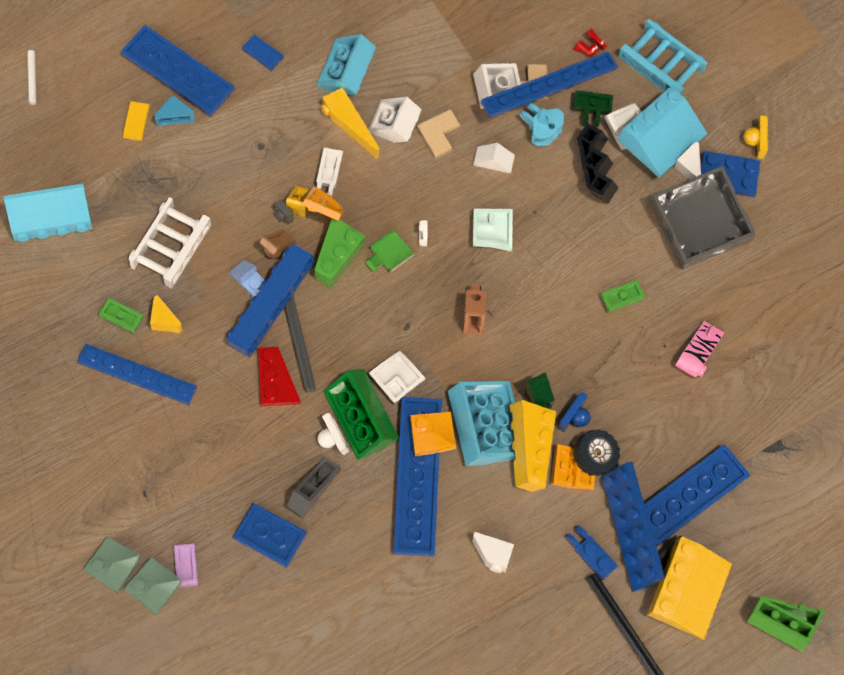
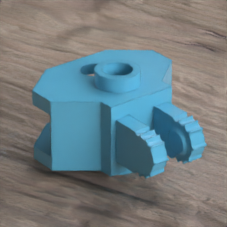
[520,103,564,147]

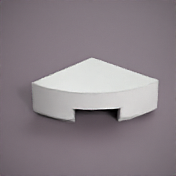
[419,221,427,246]

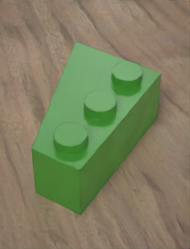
[314,218,365,289]

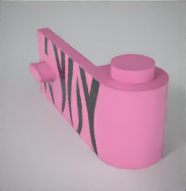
[676,321,724,378]

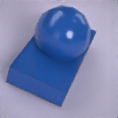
[558,392,591,432]

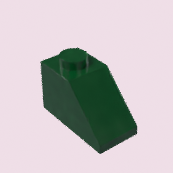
[524,373,555,410]

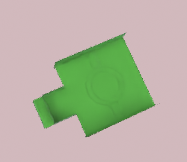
[366,229,415,273]

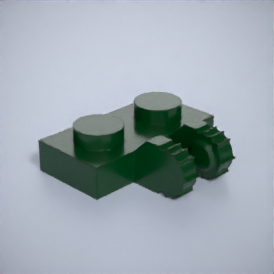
[573,90,613,127]

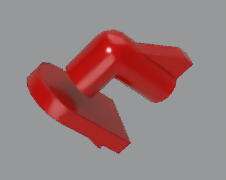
[573,28,607,57]

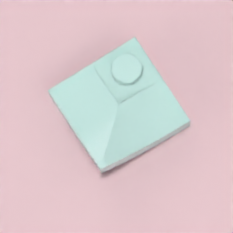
[473,209,513,251]

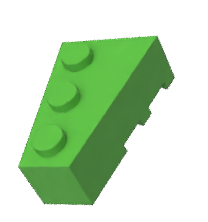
[747,596,825,652]

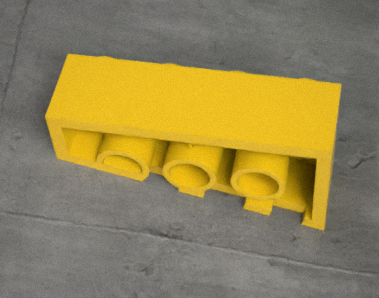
[510,400,556,492]

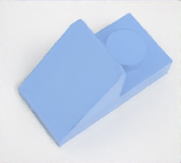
[229,260,265,298]

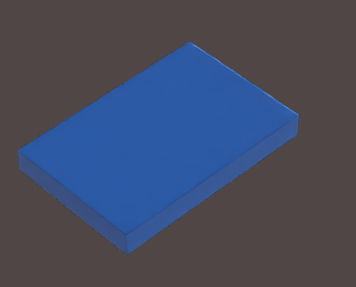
[233,503,307,568]

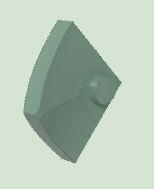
[83,536,141,594]
[124,557,183,616]

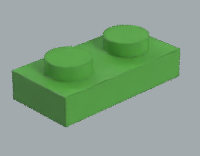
[601,280,645,313]
[99,298,144,334]

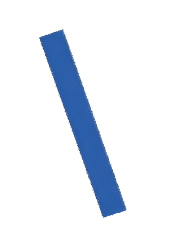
[481,51,618,118]

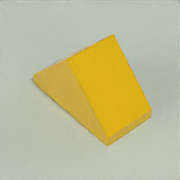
[286,185,311,218]
[150,295,183,333]

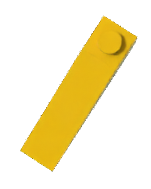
[321,88,380,158]

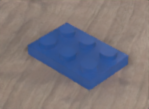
[701,151,761,198]

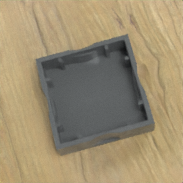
[650,166,756,270]

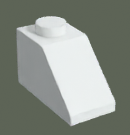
[472,532,514,573]

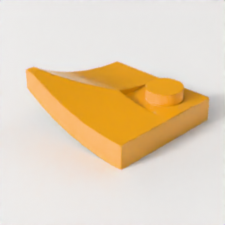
[303,186,345,221]
[410,412,456,456]

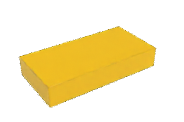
[123,101,150,141]

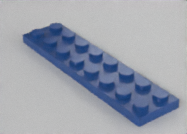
[393,397,442,557]

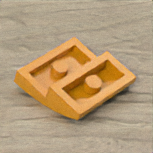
[551,444,597,490]

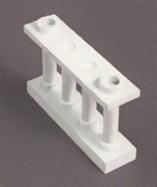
[129,197,211,289]

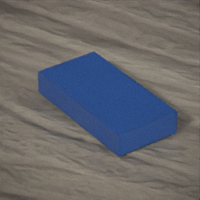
[242,34,284,71]

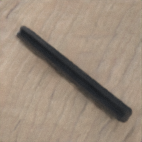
[587,573,663,675]

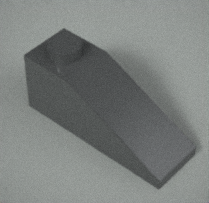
[287,457,341,517]

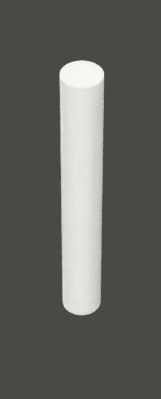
[27,50,36,105]

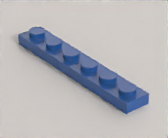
[78,344,197,406]

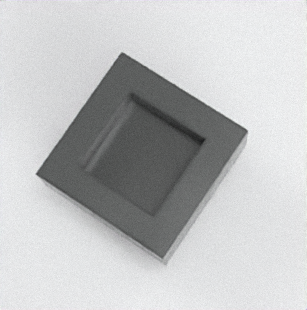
[274,199,294,225]

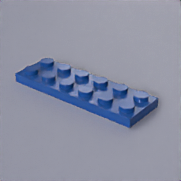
[121,25,235,117]
[644,444,750,547]
[602,462,665,592]

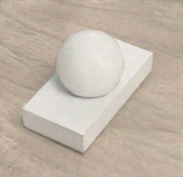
[317,413,350,455]

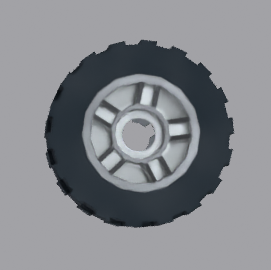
[573,429,620,476]

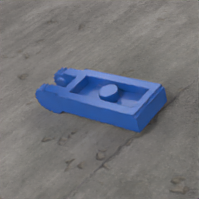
[566,525,618,581]

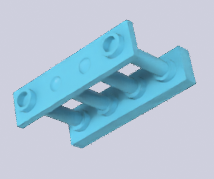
[618,18,707,95]

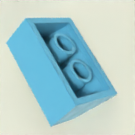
[316,34,376,96]

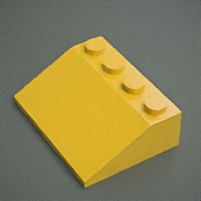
[647,536,732,640]

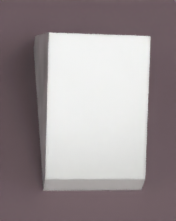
[674,142,701,181]
[473,143,515,174]

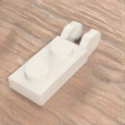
[316,147,343,197]

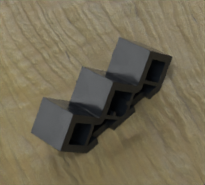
[577,123,618,204]

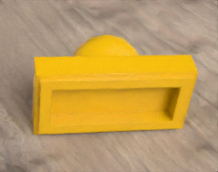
[743,116,768,159]

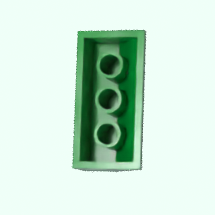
[323,369,399,460]

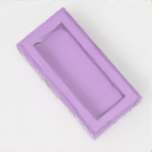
[174,543,198,587]

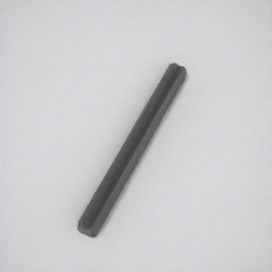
[285,295,316,393]

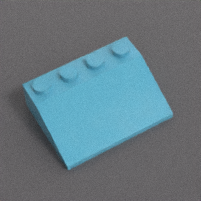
[617,86,707,178]
[3,184,92,242]
[448,381,515,466]

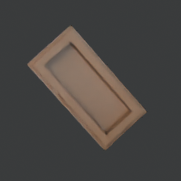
[259,230,296,259]

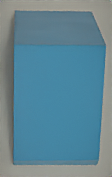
[155,95,195,126]

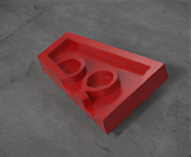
[258,347,301,407]

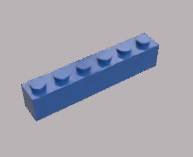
[227,244,315,358]

